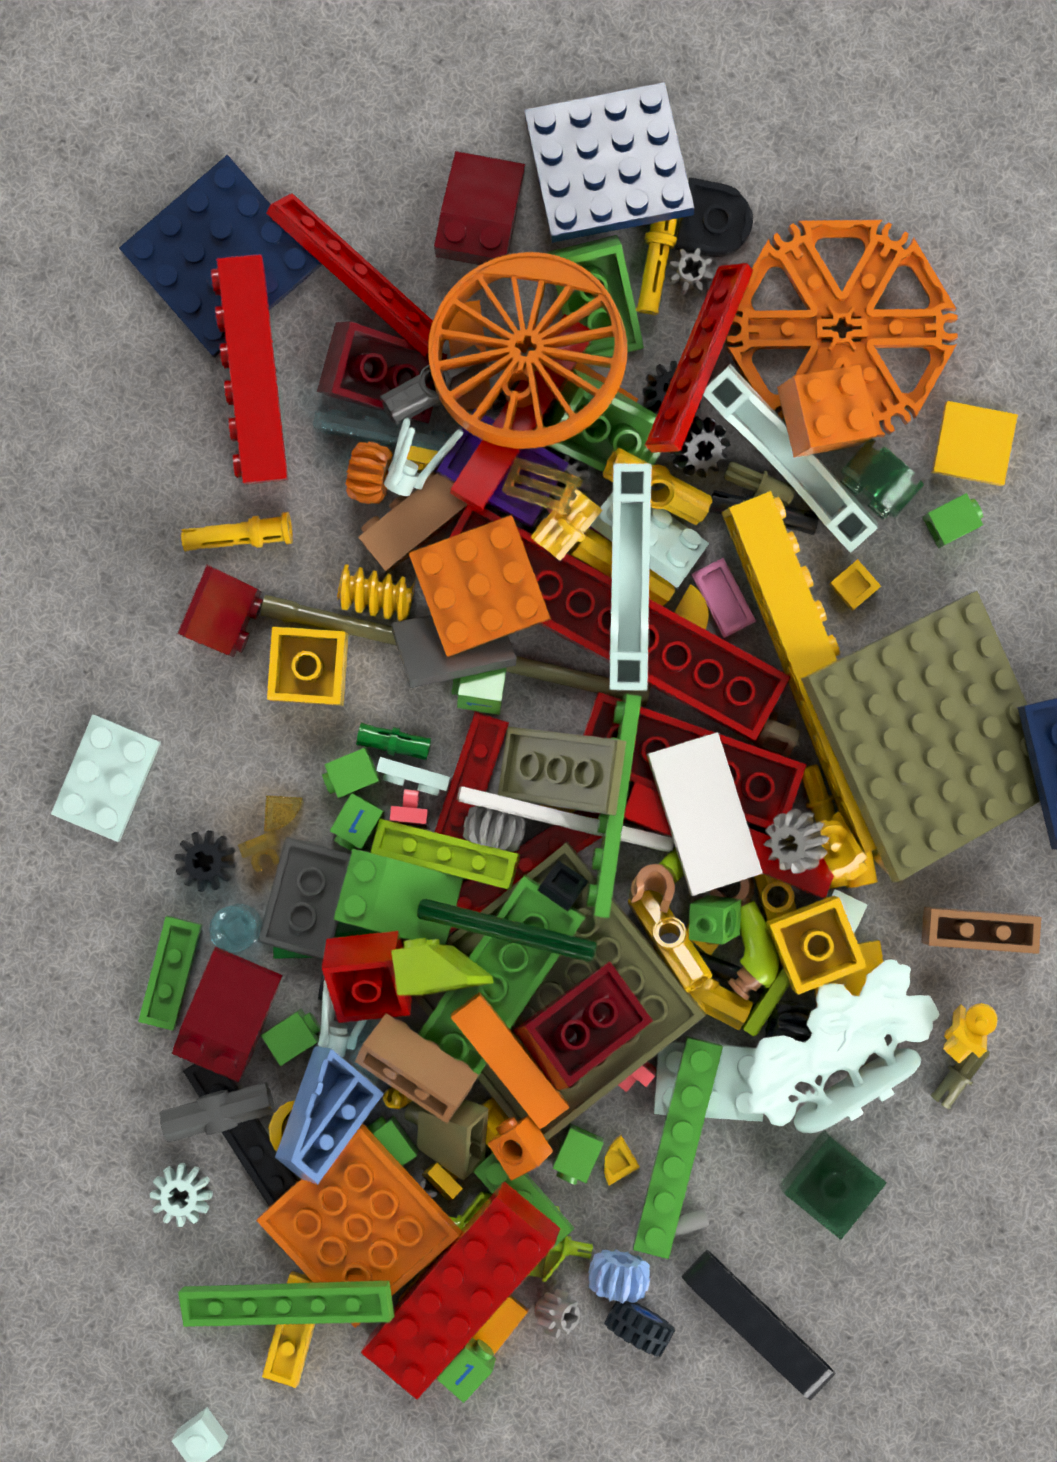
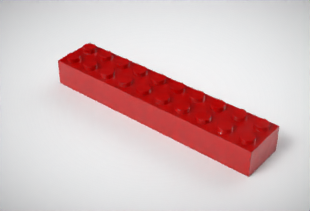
[449,504,791,742]

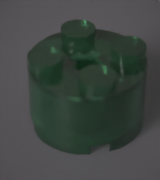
[840,439,924,520]

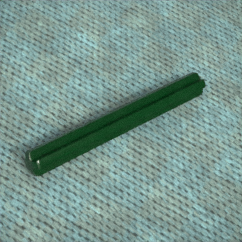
[417,899,597,962]

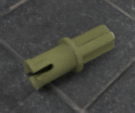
[724,462,796,507]
[930,1049,990,1110]

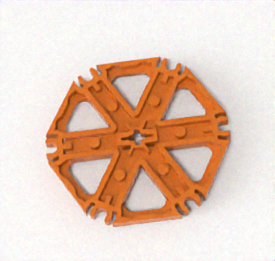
[726,220,958,437]

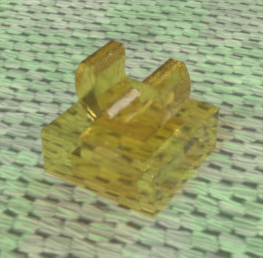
[238,830,281,872]

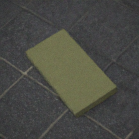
[498,726,626,815]

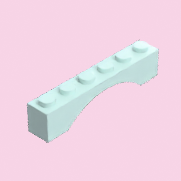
[703,364,878,553]
[610,464,651,690]

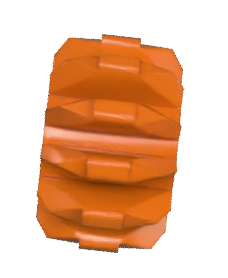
[345,441,393,504]

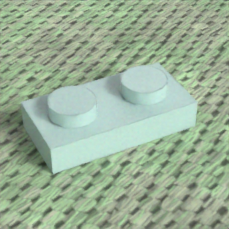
[376,757,451,796]

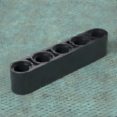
[681,1249,836,1401]

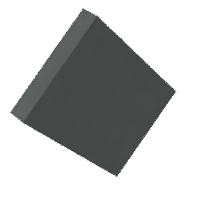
[392,615,516,688]
[257,837,351,960]

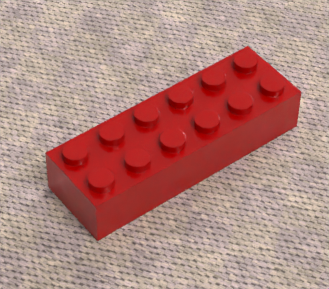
[211,254,288,485]
[583,692,807,829]
[361,1181,561,1400]

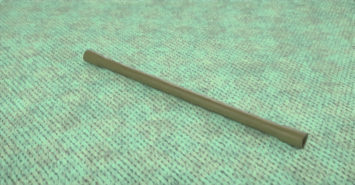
[261,595,651,707]

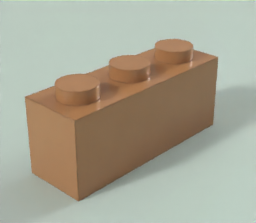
[358,470,468,573]
[921,907,1042,954]
[355,1013,478,1123]

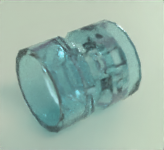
[209,903,262,953]

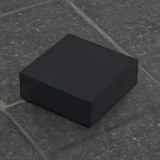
[537,860,589,911]

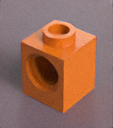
[487,1115,553,1181]

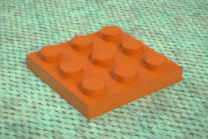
[409,515,550,657]

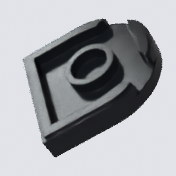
[674,177,753,257]

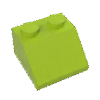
[391,938,493,995]

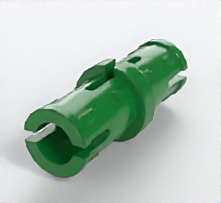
[356,723,432,761]

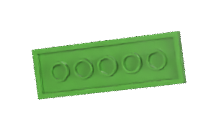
[418,875,586,1080]

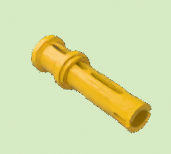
[636,219,677,315]
[181,512,293,552]

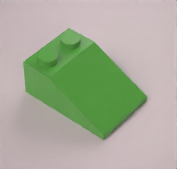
[547,235,644,358]
[543,369,661,472]
[334,849,464,945]

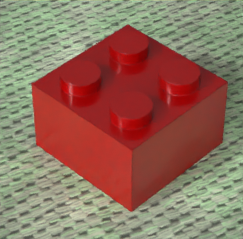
[322,931,412,1023]

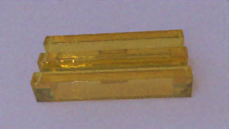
[502,457,583,515]

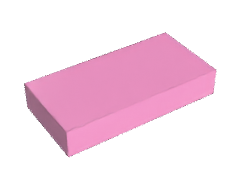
[691,558,756,639]

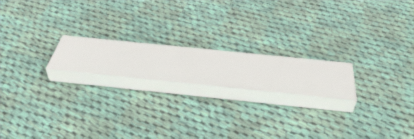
[457,787,674,852]

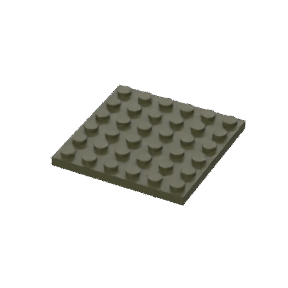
[801,591,1040,882]
[412,842,706,1141]

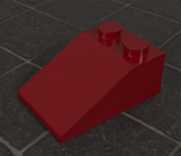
[434,151,525,265]
[317,321,448,424]
[177,565,263,658]
[171,946,283,1082]
[513,961,653,1090]

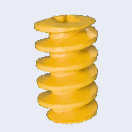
[337,564,416,622]

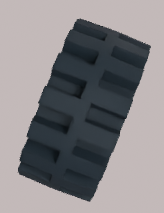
[604,1301,675,1357]

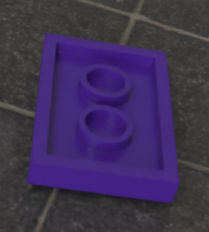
[437,409,569,528]

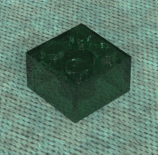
[779,1130,887,1240]

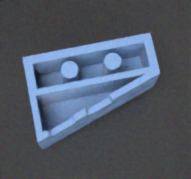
[275,1046,384,1184]

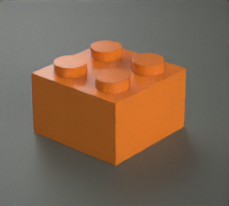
[777,365,877,458]

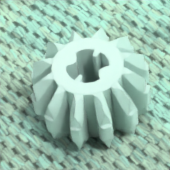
[150,1163,213,1227]

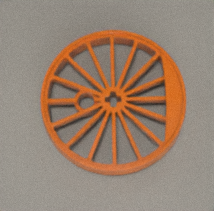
[428,252,627,449]

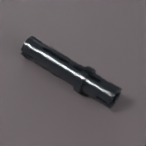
[709,490,819,535]

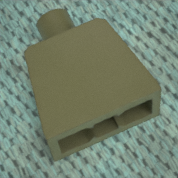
[405,1099,488,1180]

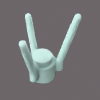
[384,418,463,496]
[318,980,367,1057]

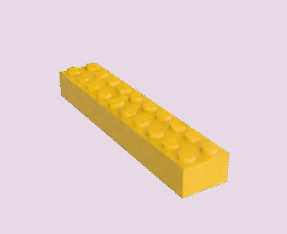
[721,491,877,853]

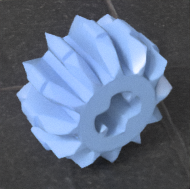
[588,1249,650,1303]

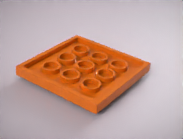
[256,1123,462,1328]

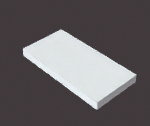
[647,732,763,896]

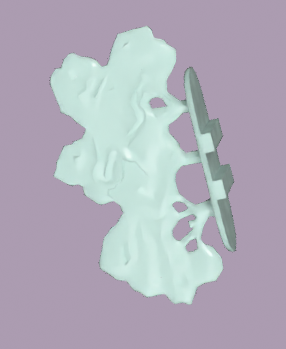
[747,959,940,1133]

